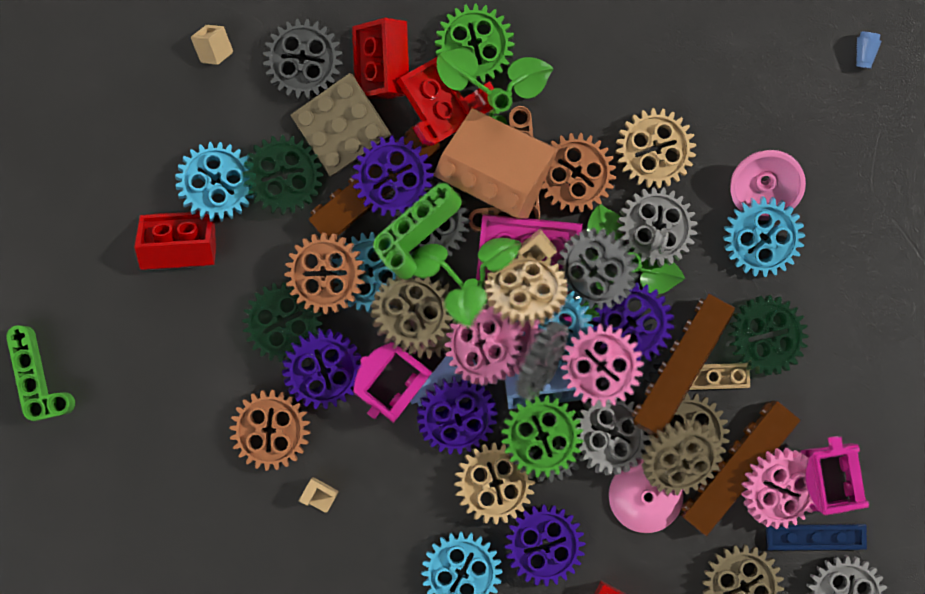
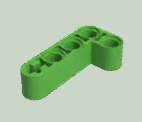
[373,183,461,280]
[7,326,75,421]

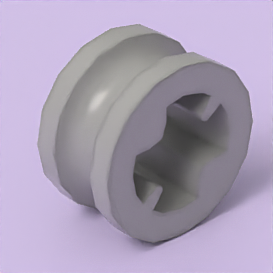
[649,229,669,254]

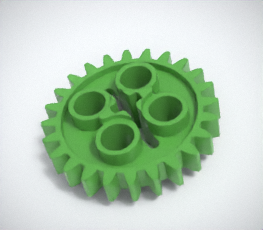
[435,4,515,85]
[502,396,583,478]

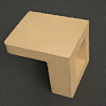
[191,25,233,65]
[518,229,556,259]
[299,477,339,513]

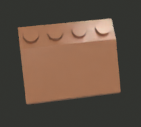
[433,109,558,218]

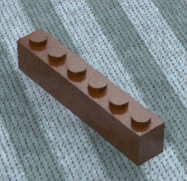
[308,125,442,240]
[632,294,735,438]
[680,400,801,536]

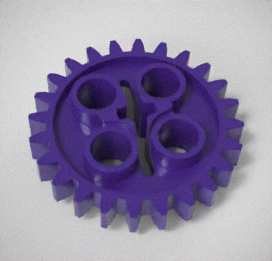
[352,135,433,218]
[592,283,674,362]
[282,329,362,409]
[416,376,498,455]
[504,504,585,586]

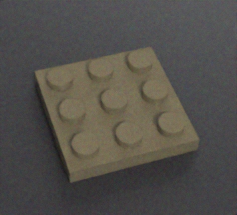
[291,73,392,176]

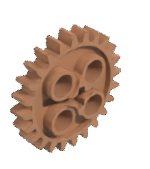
[541,133,616,213]
[284,233,366,314]
[229,390,311,471]

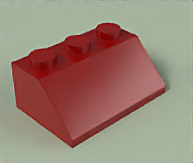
[352,18,409,99]
[135,211,216,270]

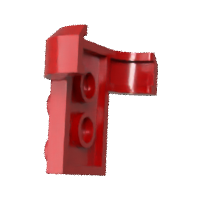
[397,57,494,146]

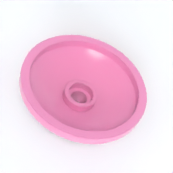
[730,150,806,220]
[609,459,683,533]

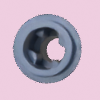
[856,31,882,69]

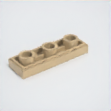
[690,363,750,390]

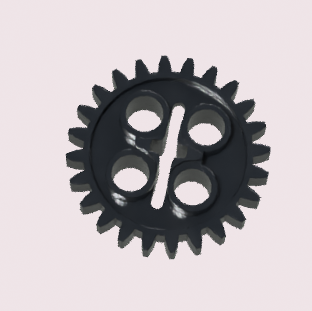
[583,316,663,390]

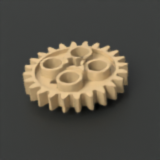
[615,108,696,189]
[485,252,567,327]
[454,443,535,524]

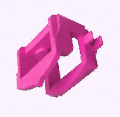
[354,342,433,423]
[794,436,869,515]

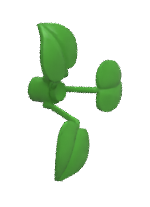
[437,48,553,125]
[575,205,685,321]
[411,238,522,328]

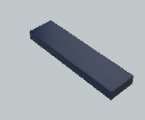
[766,524,867,550]

